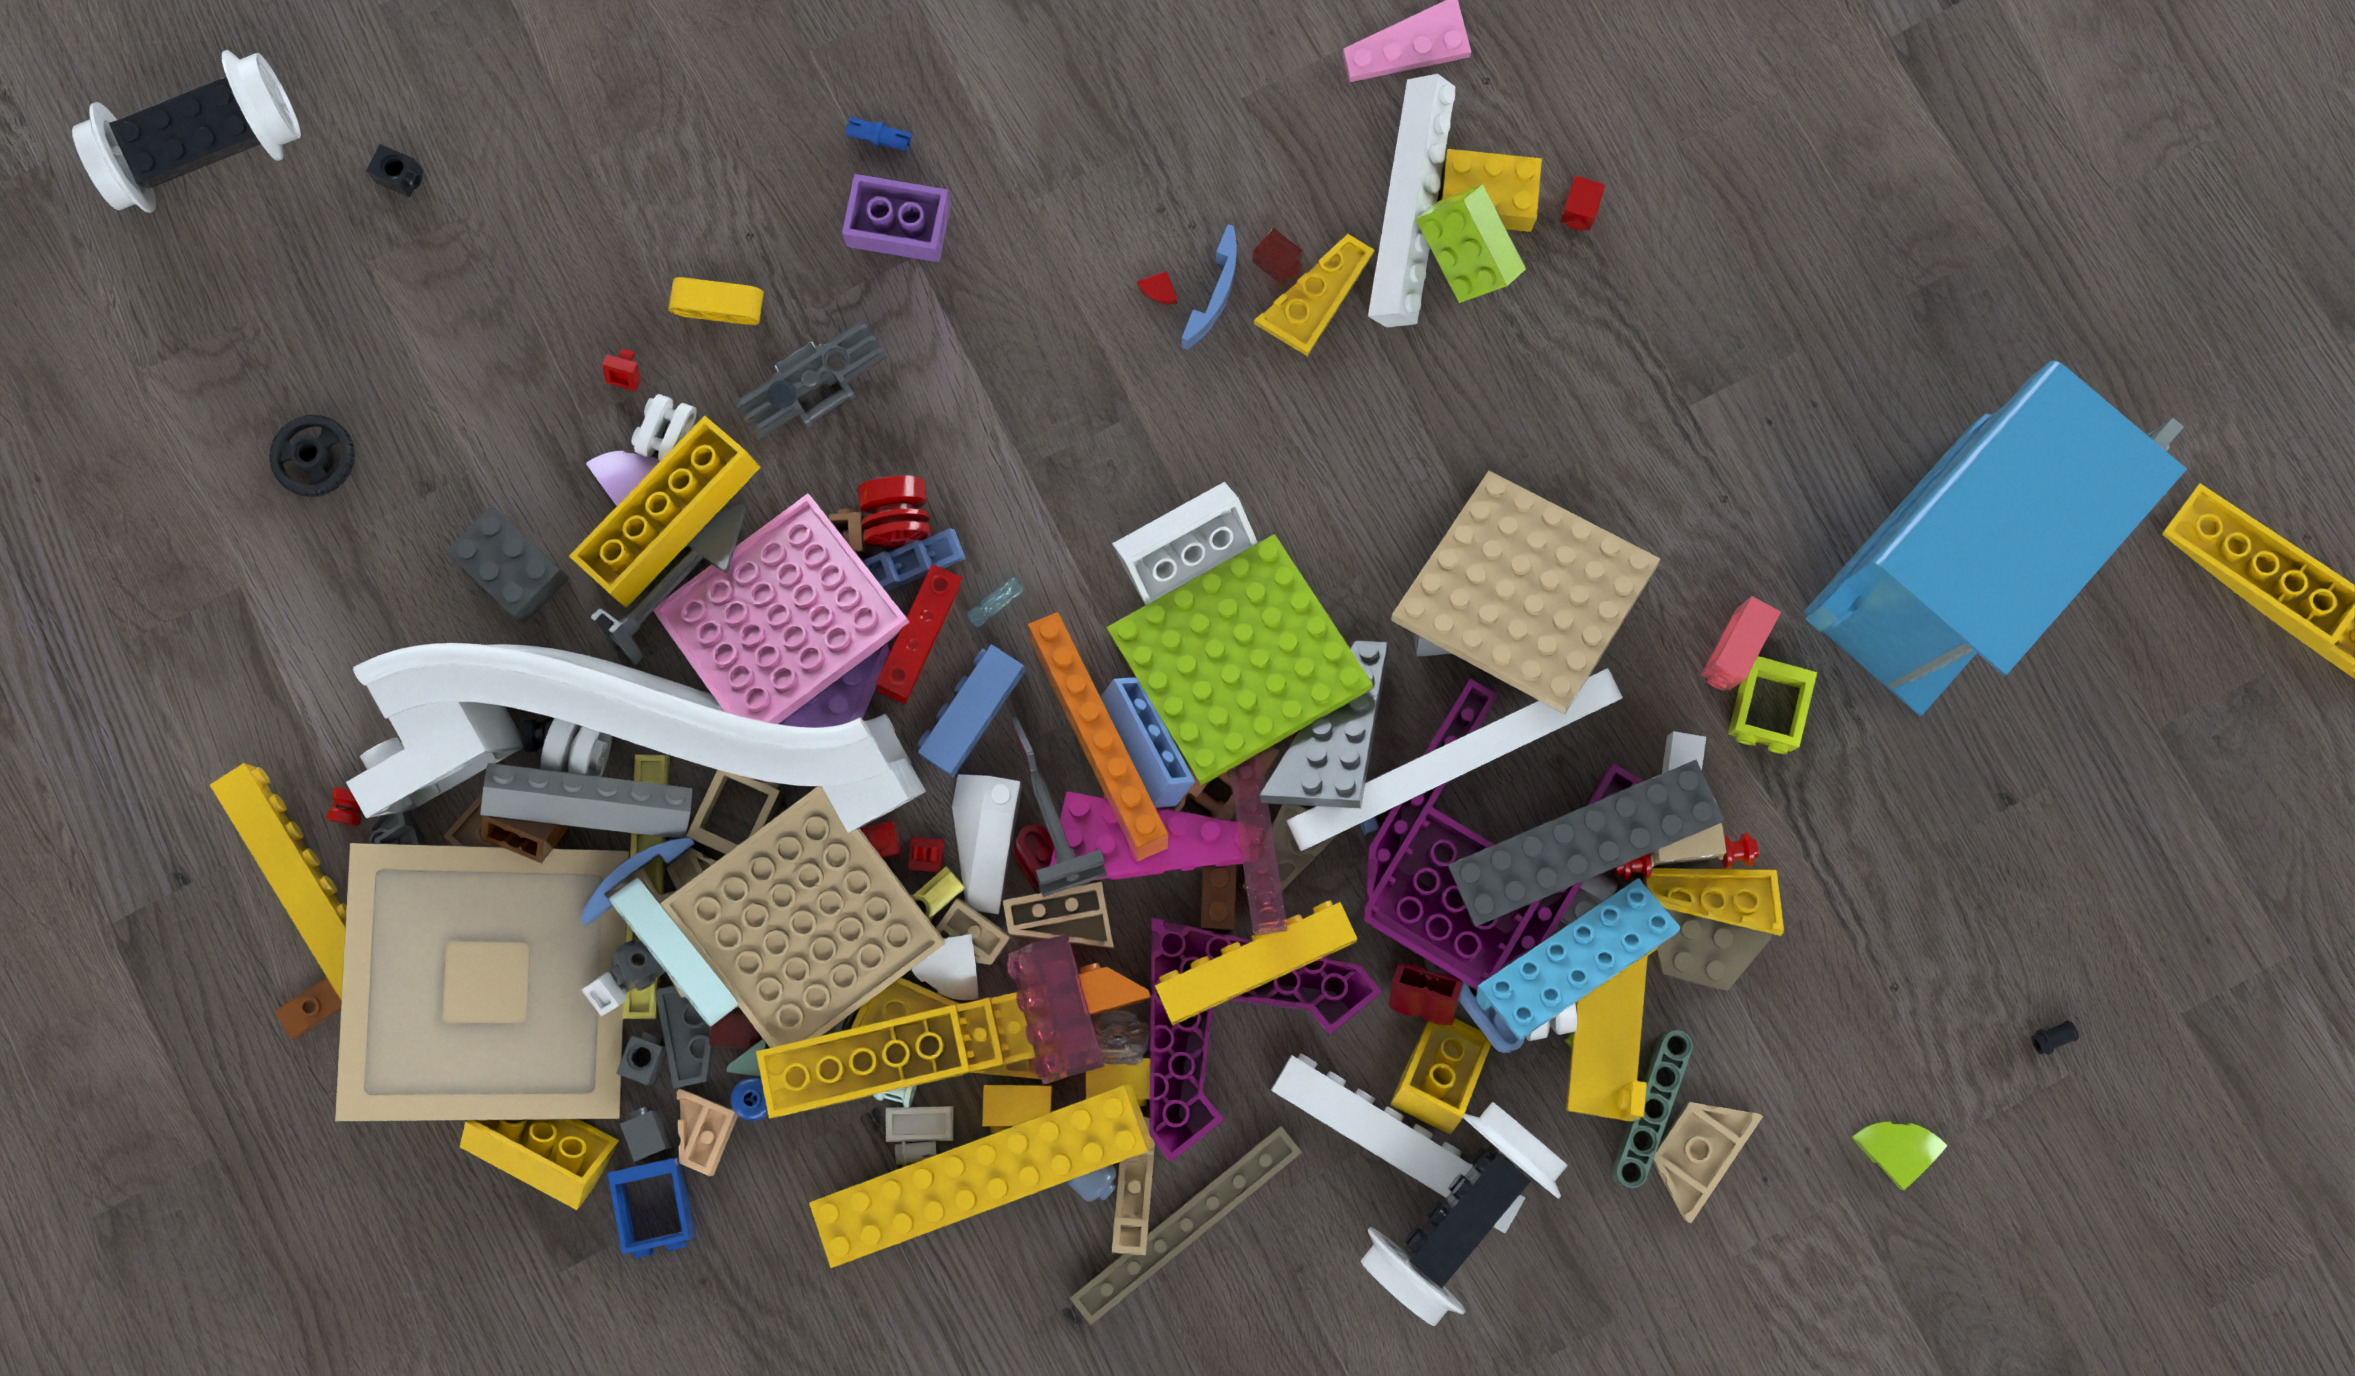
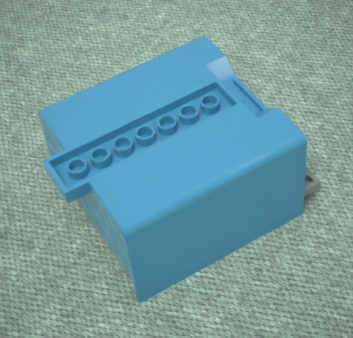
[1804,361,2187,716]

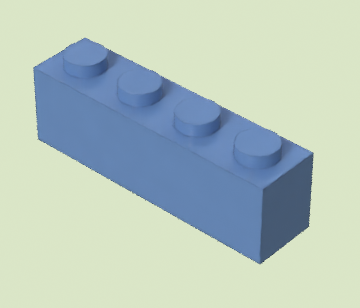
[917,644,1026,778]
[1100,677,1195,808]

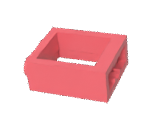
[1701,596,1781,691]

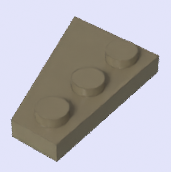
[1242,804,1338,903]

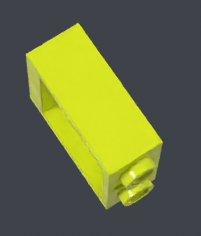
[1728,656,1817,754]

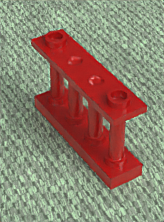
[876,564,962,705]

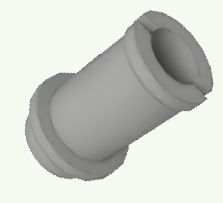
[895,1140,937,1167]

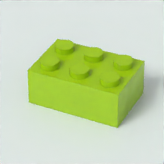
[1416,184,1526,303]

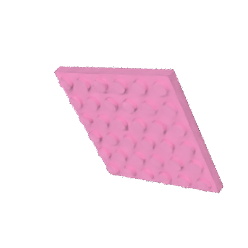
[653,493,909,724]

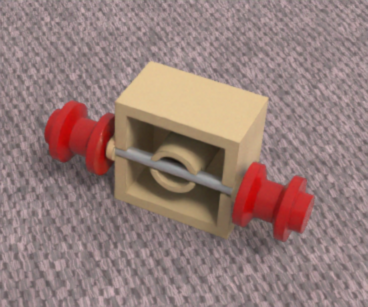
[1614,823,1759,881]

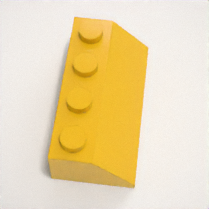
[460,1119,619,1210]

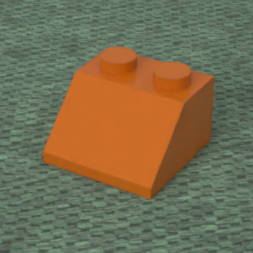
[1074,963,1151,1017]

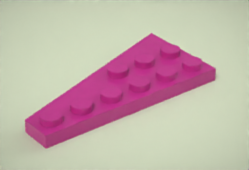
[1050,792,1262,883]

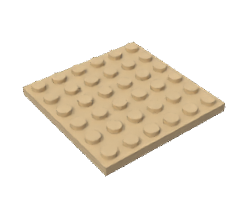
[1391,471,1660,714]
[660,786,945,1048]

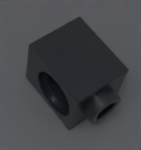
[366,144,424,198]

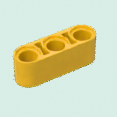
[668,277,764,325]

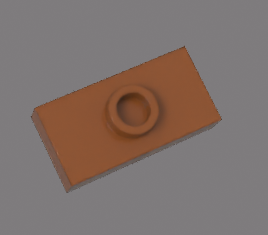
[274,977,342,1040]

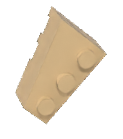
[1003,882,1114,949]

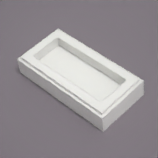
[886,1106,954,1142]

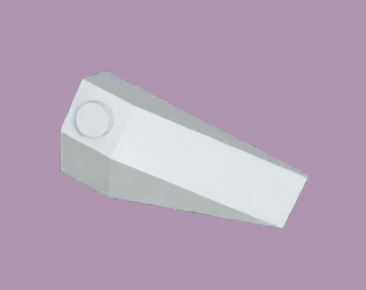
[952,774,1023,915]

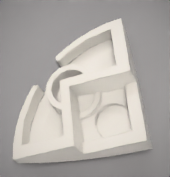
[911,934,979,1000]

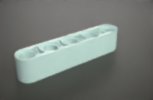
[609,878,738,1027]

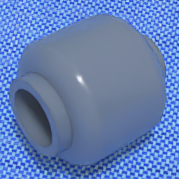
[1067,1165,1116,1202]

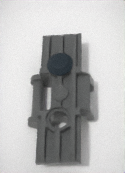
[733,320,887,440]

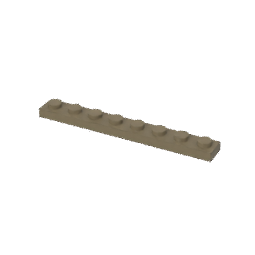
[1070,1125,1302,1325]

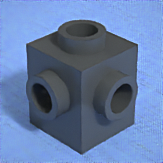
[610,940,664,992]

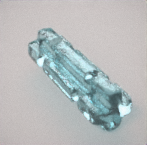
[967,576,1024,627]

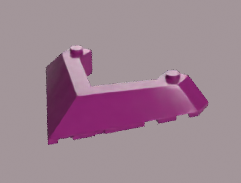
[1149,918,1382,1162]

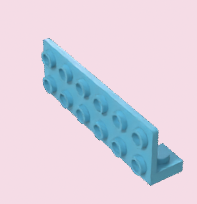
[1476,878,1680,1039]

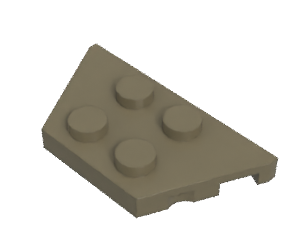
[1656,908,1772,991]

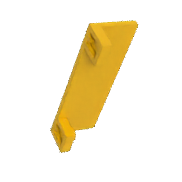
[1566,947,1658,1122]

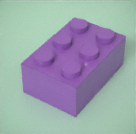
[842,174,952,263]

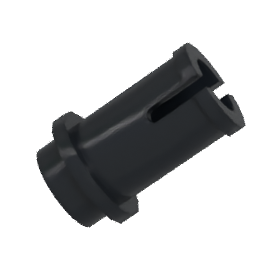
[2031,1020,2079,1055]

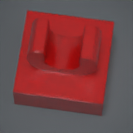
[602,349,640,392]
[908,837,945,873]

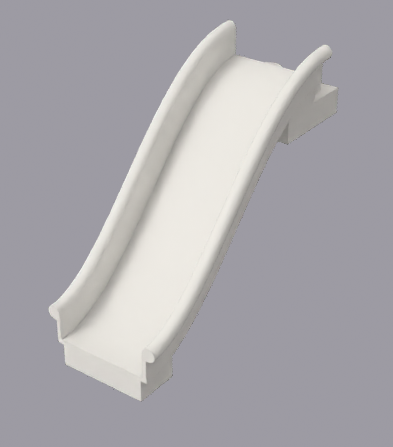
[346,643,926,833]

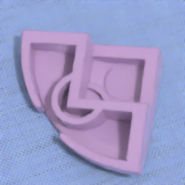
[586,451,659,506]

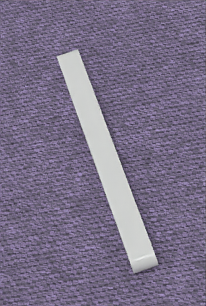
[1287,668,1623,851]

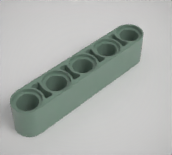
[1611,1030,1693,1188]

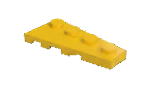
[1254,234,1375,357]
[1643,868,1784,936]

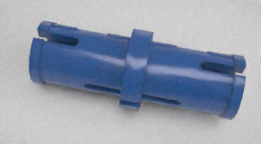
[846,116,912,152]

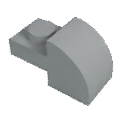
[1561,873,1618,925]

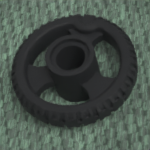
[269,414,355,497]

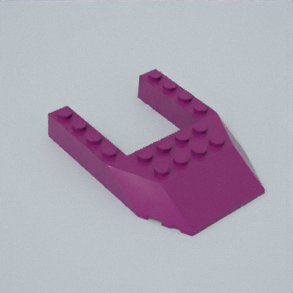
[1364,678,1642,990]

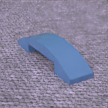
[1181,224,1237,350]
[580,838,695,927]

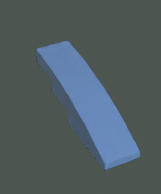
[862,528,966,591]

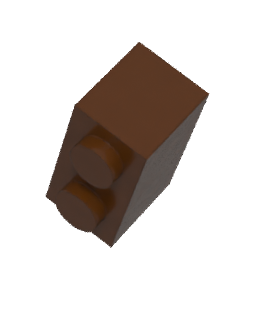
[1200,864,1237,932]

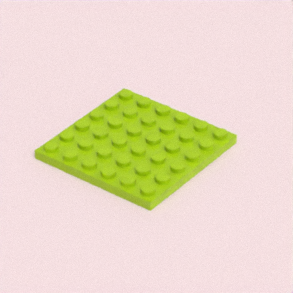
[1106,534,1373,786]

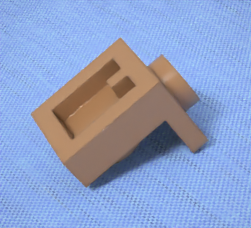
[829,508,867,558]

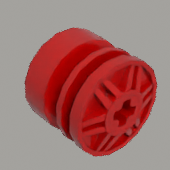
[857,475,932,547]

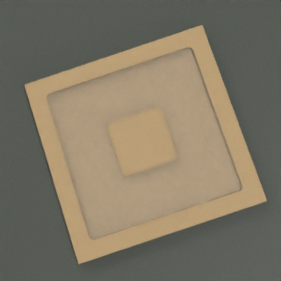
[335,843,629,1121]

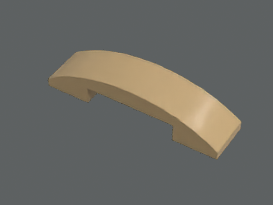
[1112,1117,1155,1256]

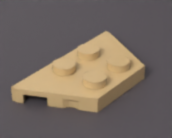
[1653,1102,1763,1224]

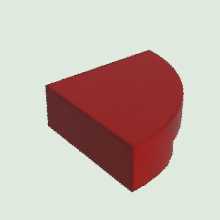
[1137,271,1177,305]

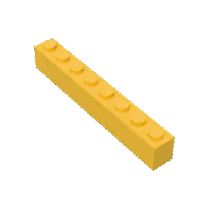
[210,763,347,1001]

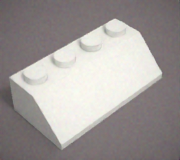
[1112,482,1258,606]

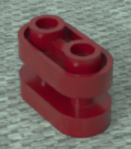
[1012,825,1054,893]

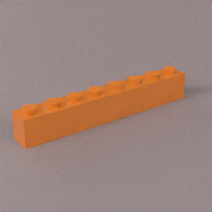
[1028,612,1168,862]

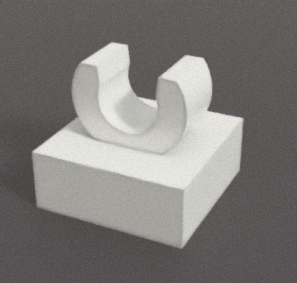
[582,972,628,1017]

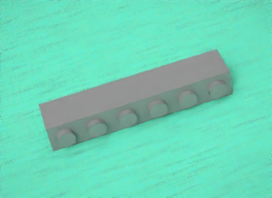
[480,763,692,839]

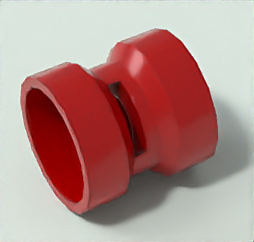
[326,787,361,826]

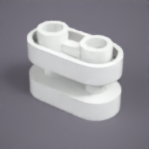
[631,394,697,462]

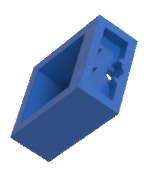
[608,1157,696,1259]

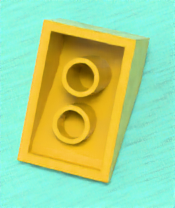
[1390,1018,1491,1135]

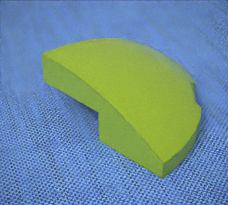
[1851,1121,1947,1190]

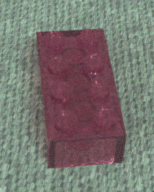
[1007,934,1104,1085]

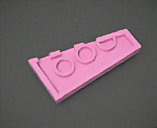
[1342,0,1471,82]

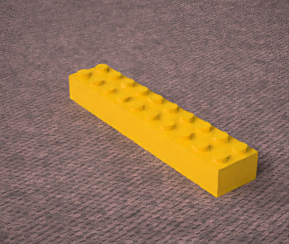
[809,1083,1154,1268]

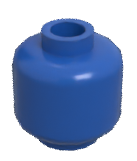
[731,1077,768,1121]

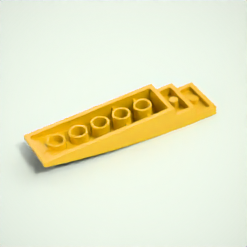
[2162,483,2355,679]
[756,991,1038,1119]

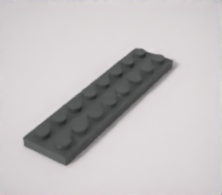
[1448,760,1725,927]

